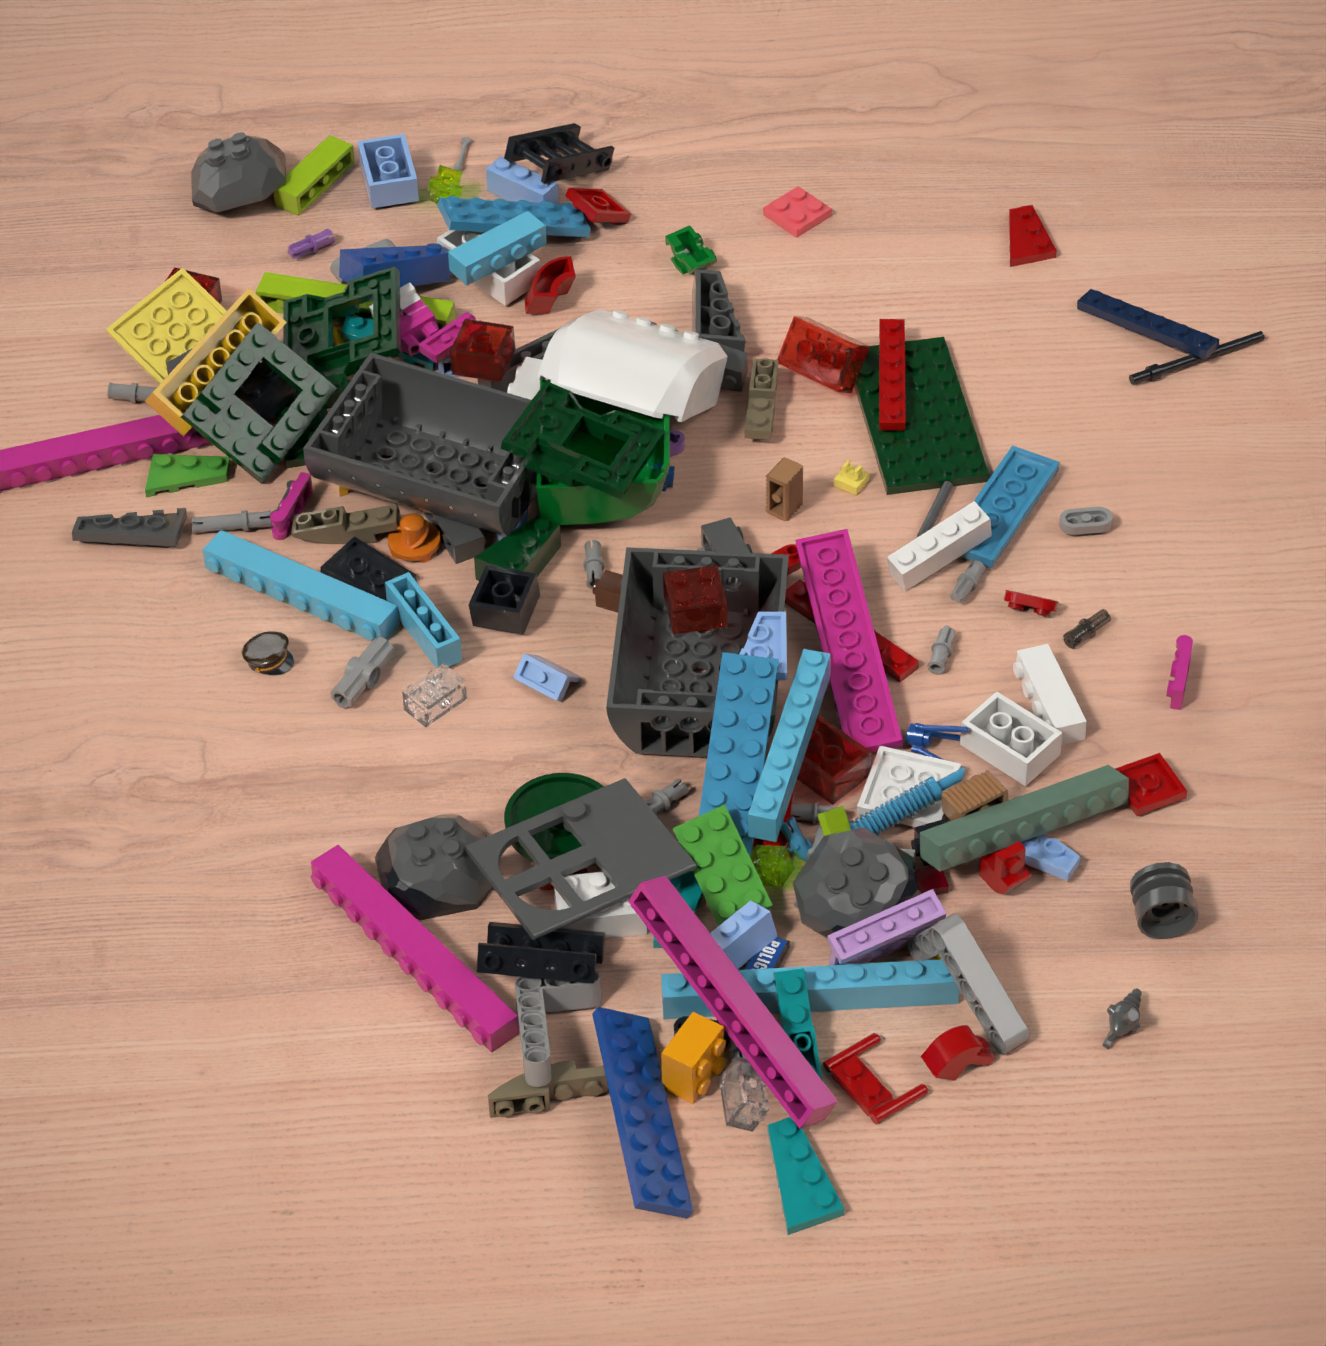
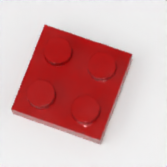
[565,188,632,224]
[1115,753,1187,816]

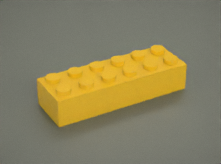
[145,288,287,436]

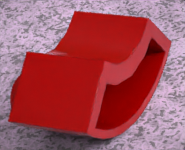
[525,256,576,314]

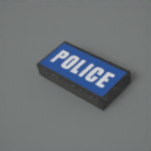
[743,937,790,970]

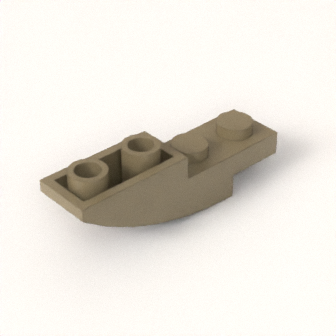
[745,358,779,440]
[292,504,400,544]
[488,1060,608,1118]

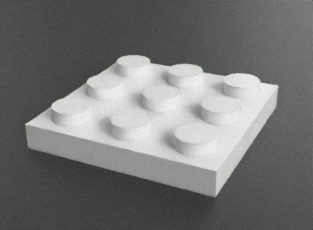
[857,746,961,827]

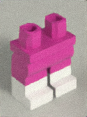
[369,282,439,356]

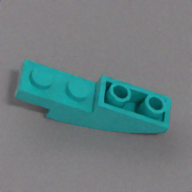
[773,968,823,1081]

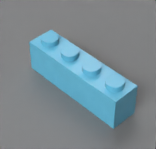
[448,211,547,286]
[385,572,462,671]

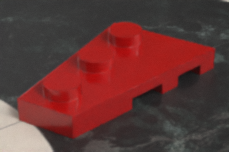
[1009,205,1057,267]

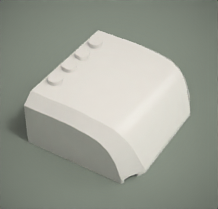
[537,309,728,422]

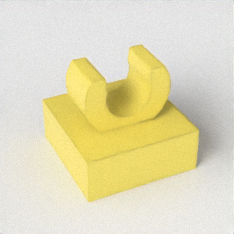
[834,460,870,495]

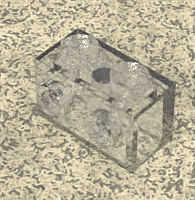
[402,663,467,728]
[719,1056,770,1132]

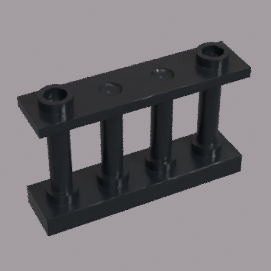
[504,123,615,184]
[477,922,605,984]

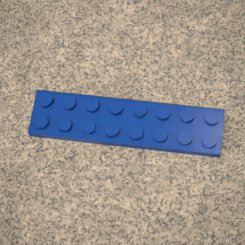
[592,1007,693,1218]

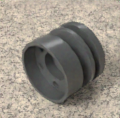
[1130,862,1199,939]

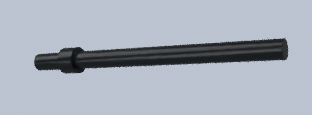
[1129,331,1264,385]

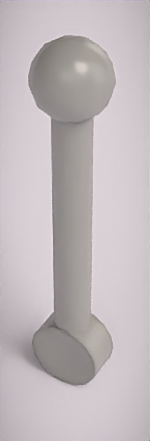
[454,137,471,171]

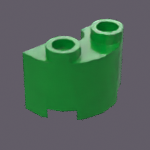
[665,225,717,274]

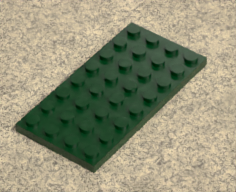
[845,337,989,495]

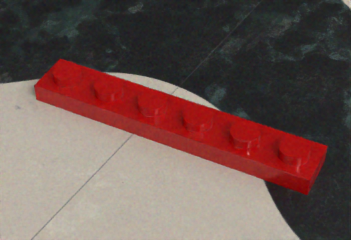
[879,319,905,431]
[785,580,919,682]

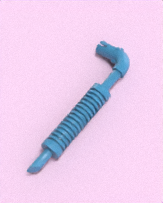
[781,766,965,862]

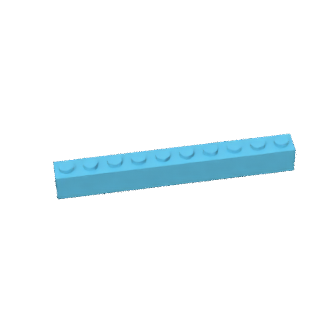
[661,959,959,1019]

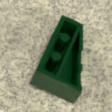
[474,516,561,581]

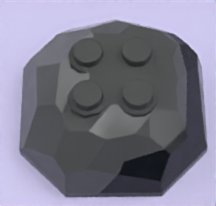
[191,132,287,212]
[375,814,493,920]
[793,827,922,938]

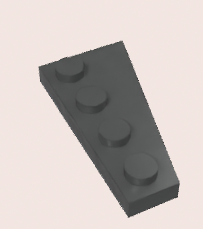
[72,508,187,547]

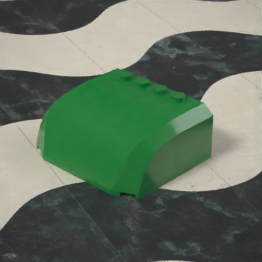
[536,379,670,525]

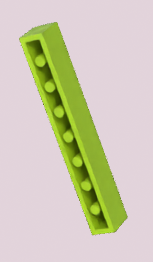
[256,272,456,330]

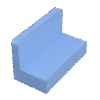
[513,653,581,701]

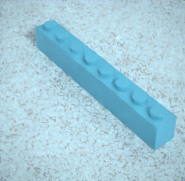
[202,530,399,641]
[748,649,831,842]

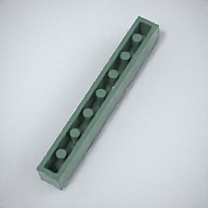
[920,765,1129,871]

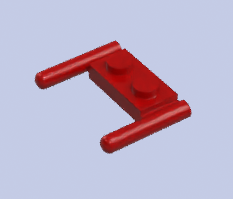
[823,1033,928,1124]

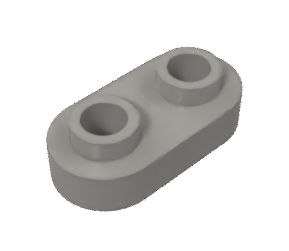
[1059,507,1113,535]

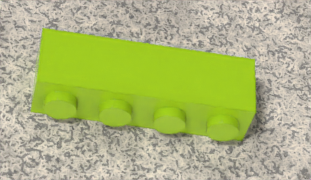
[273,135,355,216]

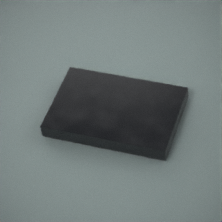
[320,536,416,601]

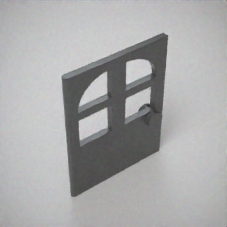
[465,778,697,940]

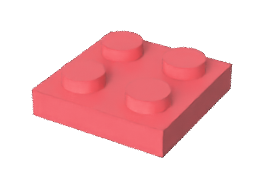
[763,186,832,238]

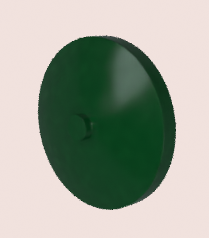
[504,773,604,862]

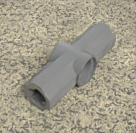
[330,637,394,709]

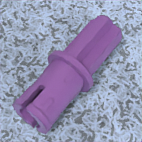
[288,229,335,259]

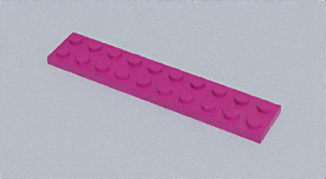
[795,529,903,758]

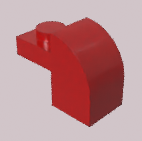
[979,841,1031,894]
[921,1025,995,1081]

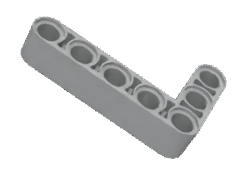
[907,914,1030,1055]
[515,970,602,1087]

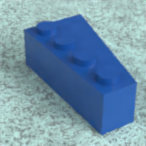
[339,243,450,288]

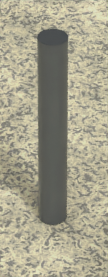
[917,481,953,537]

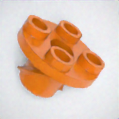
[388,513,441,563]

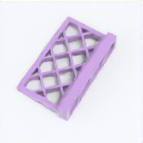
[827,889,947,965]

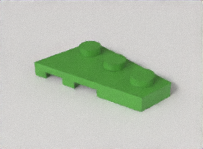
[145,454,231,498]

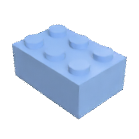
[358,134,419,208]

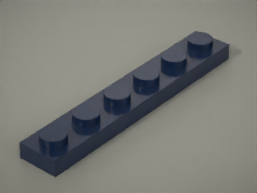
[1077,289,1220,360]

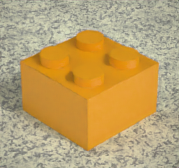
[661,1012,726,1104]

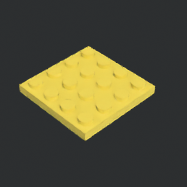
[106,268,227,385]

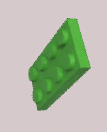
[673,804,774,926]

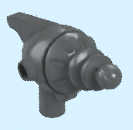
[1102,988,1142,1049]

